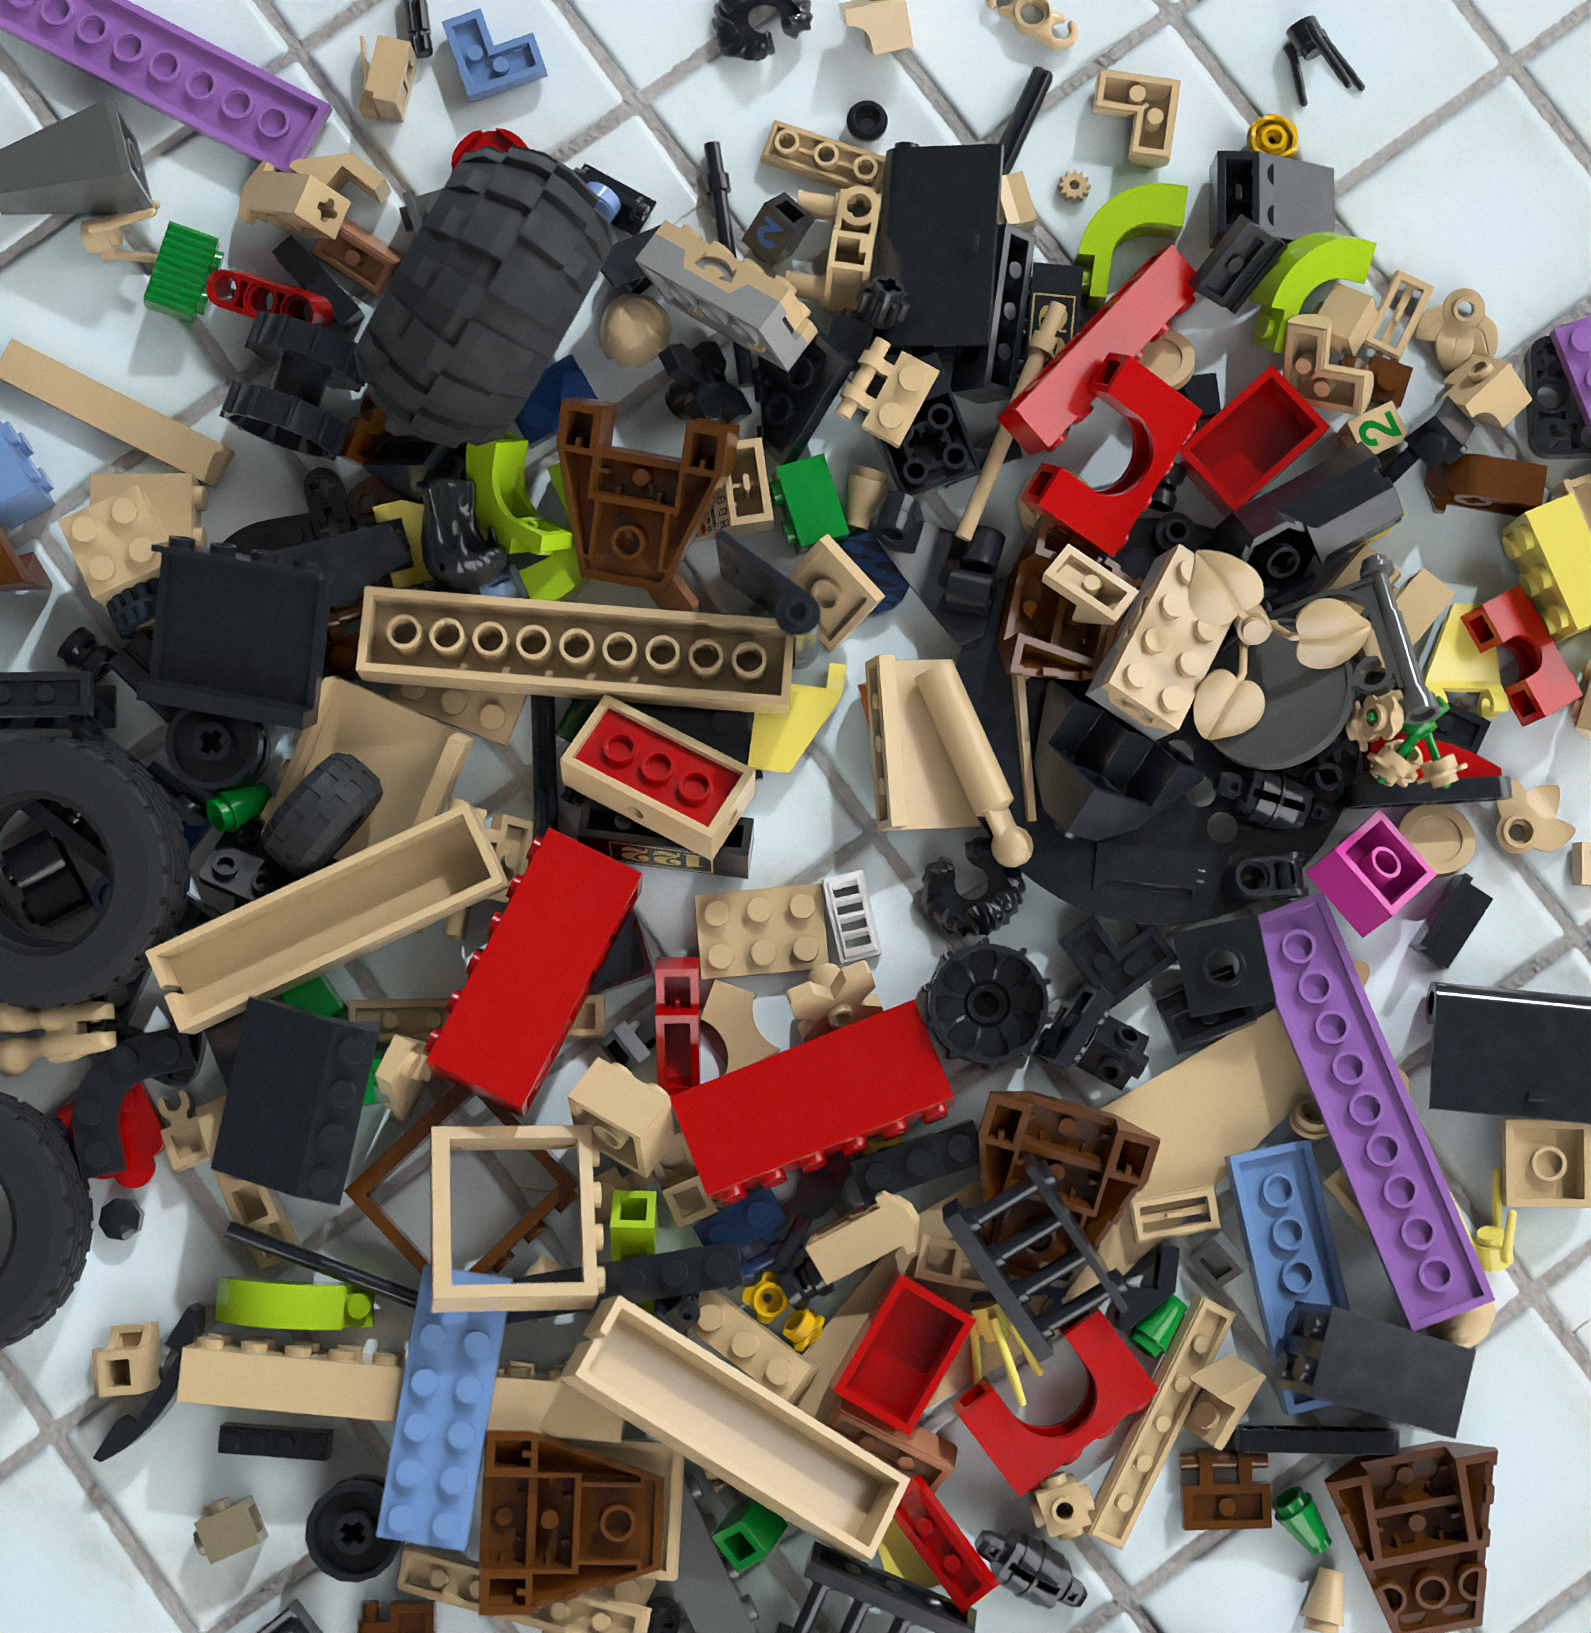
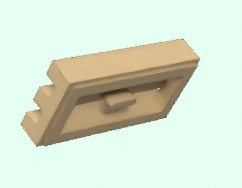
[1361,269,1435,362]
[1128,1184,1221,1244]

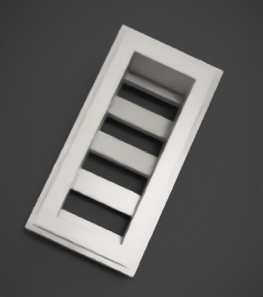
[821,870,882,964]

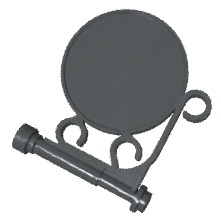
[1206,554,1440,770]

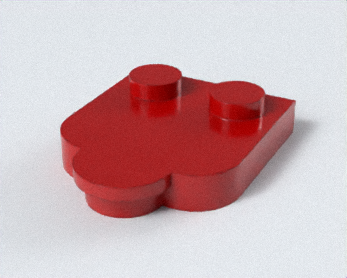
[56,1082,166,1189]

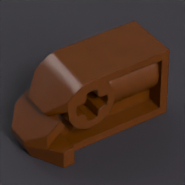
[1424,454,1548,517]

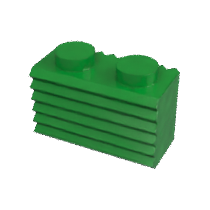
[143,221,225,324]

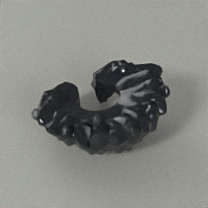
[712,0,813,61]
[922,837,1026,938]

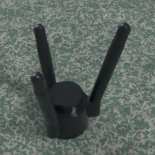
[1283,15,1365,107]

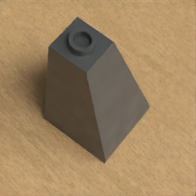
[0,97,154,215]

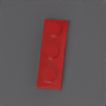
[893,1474,1000,1614]

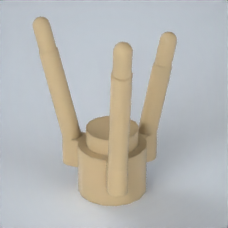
[81,200,160,263]

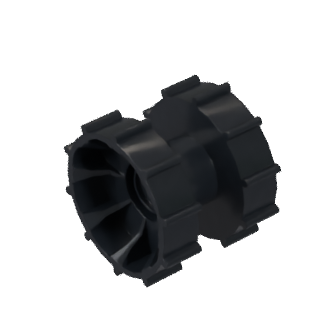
[219,310,366,461]
[920,937,1053,1070]

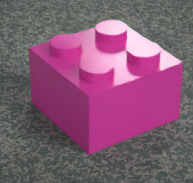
[1305,809,1437,938]

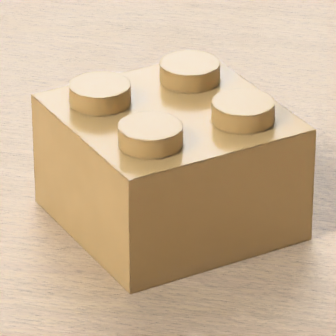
[58,485,168,606]
[567,1057,676,1178]

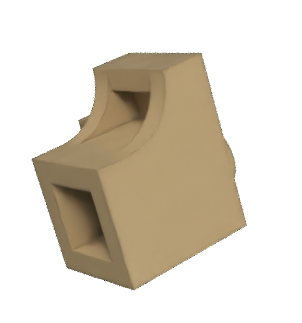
[838,0,914,56]
[1440,354,1532,428]
[92,1321,162,1397]

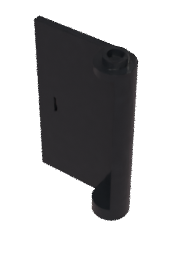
[872,142,1004,356]
[715,528,820,669]
[1426,982,1591,1125]

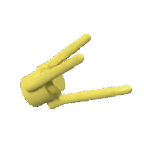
[1448,1167,1517,1272]
[969,1300,1044,1406]

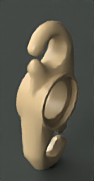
[985,0,1079,50]

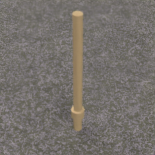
[955,301,1066,542]

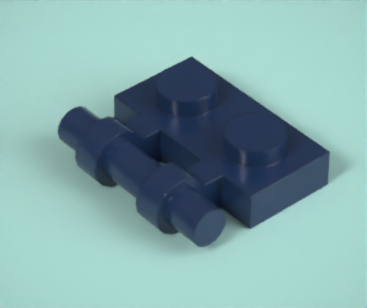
[693,1186,804,1291]

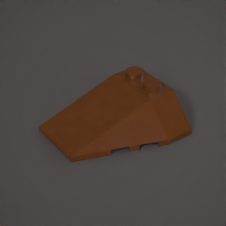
[978,1091,1161,1291]
[479,1430,664,1616]

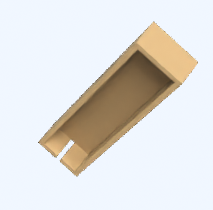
[145,802,510,1034]
[559,1295,910,1560]

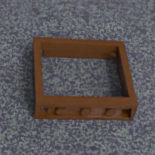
[344,1085,578,1275]

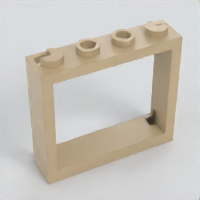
[429,1125,605,1313]

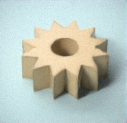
[1057,169,1091,204]

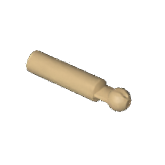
[915,662,1034,868]

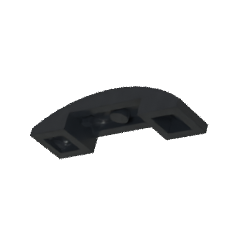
[93,1302,205,1463]

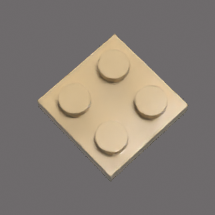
[787,534,885,652]

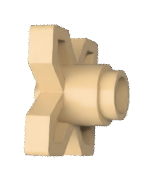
[785,960,884,1043]

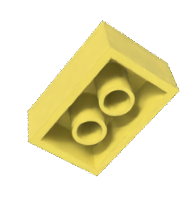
[1502,493,1591,643]

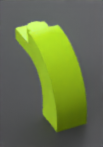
[1074,183,1188,310]
[1249,232,1377,354]
[466,431,574,556]
[518,462,591,602]
[610,1190,658,1318]
[215,1276,375,1330]

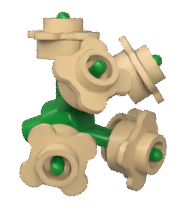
[1345,689,1468,789]

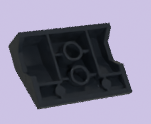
[210,995,381,1206]

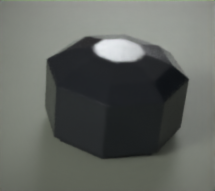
[98,1197,145,1241]

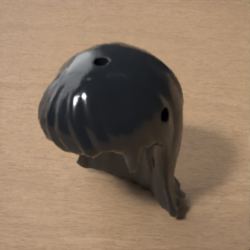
[416,476,508,588]

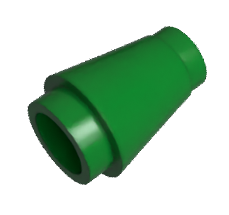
[205,783,272,832]
[1127,1295,1188,1359]
[1272,1486,1332,1555]

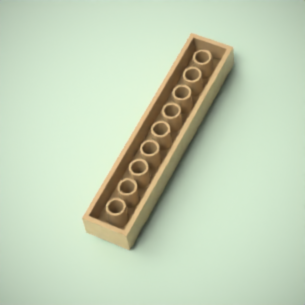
[356,586,795,715]
[176,1332,627,1443]

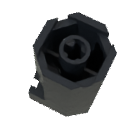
[1209,441,1404,604]

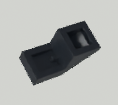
[1114,1243,1180,1331]

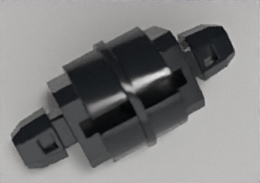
[1213,768,1331,831]
[974,1529,1088,1609]

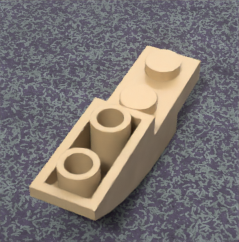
[195,1094,303,1270]

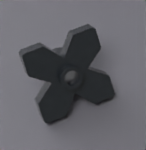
[658,341,752,423]

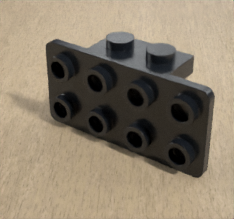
[199,820,339,910]

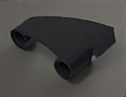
[873,491,1006,647]

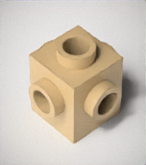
[1028,1471,1095,1540]

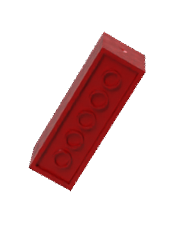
[424,828,643,1119]
[670,999,954,1206]

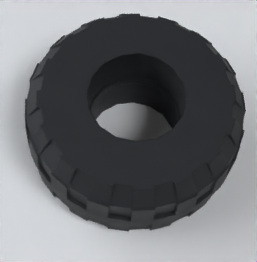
[261,752,383,877]

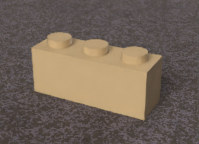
[690,1290,820,1405]

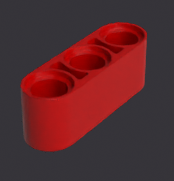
[206,269,333,329]

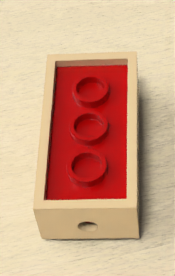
[560,694,755,861]

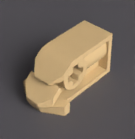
[238,161,351,240]
[1357,567,1457,673]
[805,1191,920,1285]

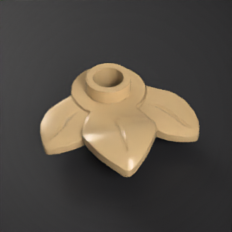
[1415,288,1498,372]
[1495,778,1576,854]

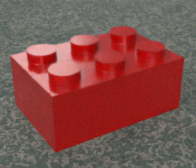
[1174,365,1330,518]
[829,1268,976,1436]

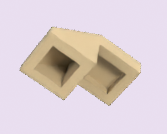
[289,153,391,204]

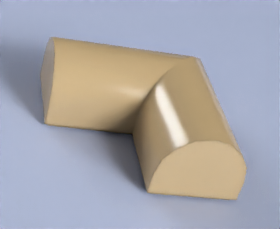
[1091,68,1181,168]
[1283,314,1374,416]

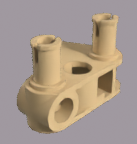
[785,185,882,313]

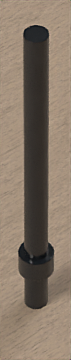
[704,141,754,388]
[224,1221,419,1309]

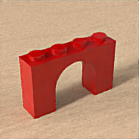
[1020,352,1203,557]
[951,1306,1159,1497]

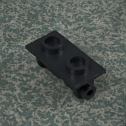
[573,163,657,236]
[655,1292,700,1338]

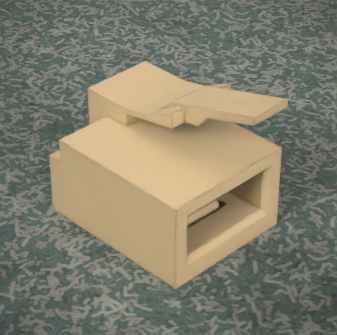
[359,35,418,122]

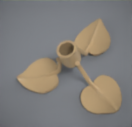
[1188,550,1371,740]

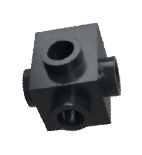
[1076,1015,1150,1091]

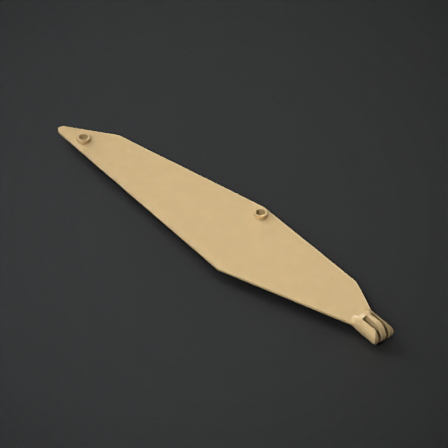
[703,961,1370,1494]

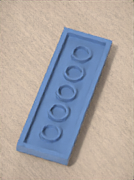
[1224,1138,1350,1416]
[376,1264,513,1551]

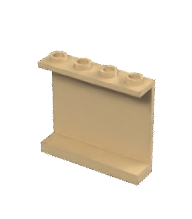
[865,654,1037,832]
[261,675,475,861]

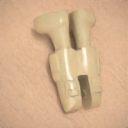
[0,1001,117,1076]

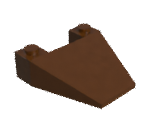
[556,396,740,592]

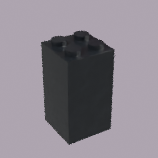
[1274,1301,1476,1439]

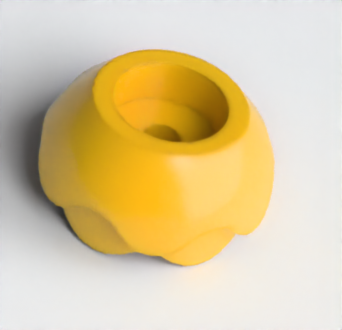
[1247,113,1298,158]

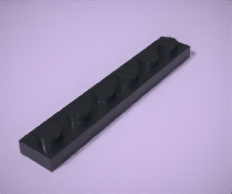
[506,1240,745,1324]

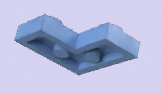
[442,8,548,103]

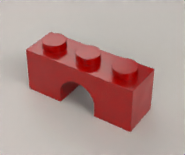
[1460,584,1583,727]

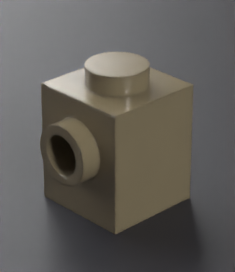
[193,1495,268,1565]

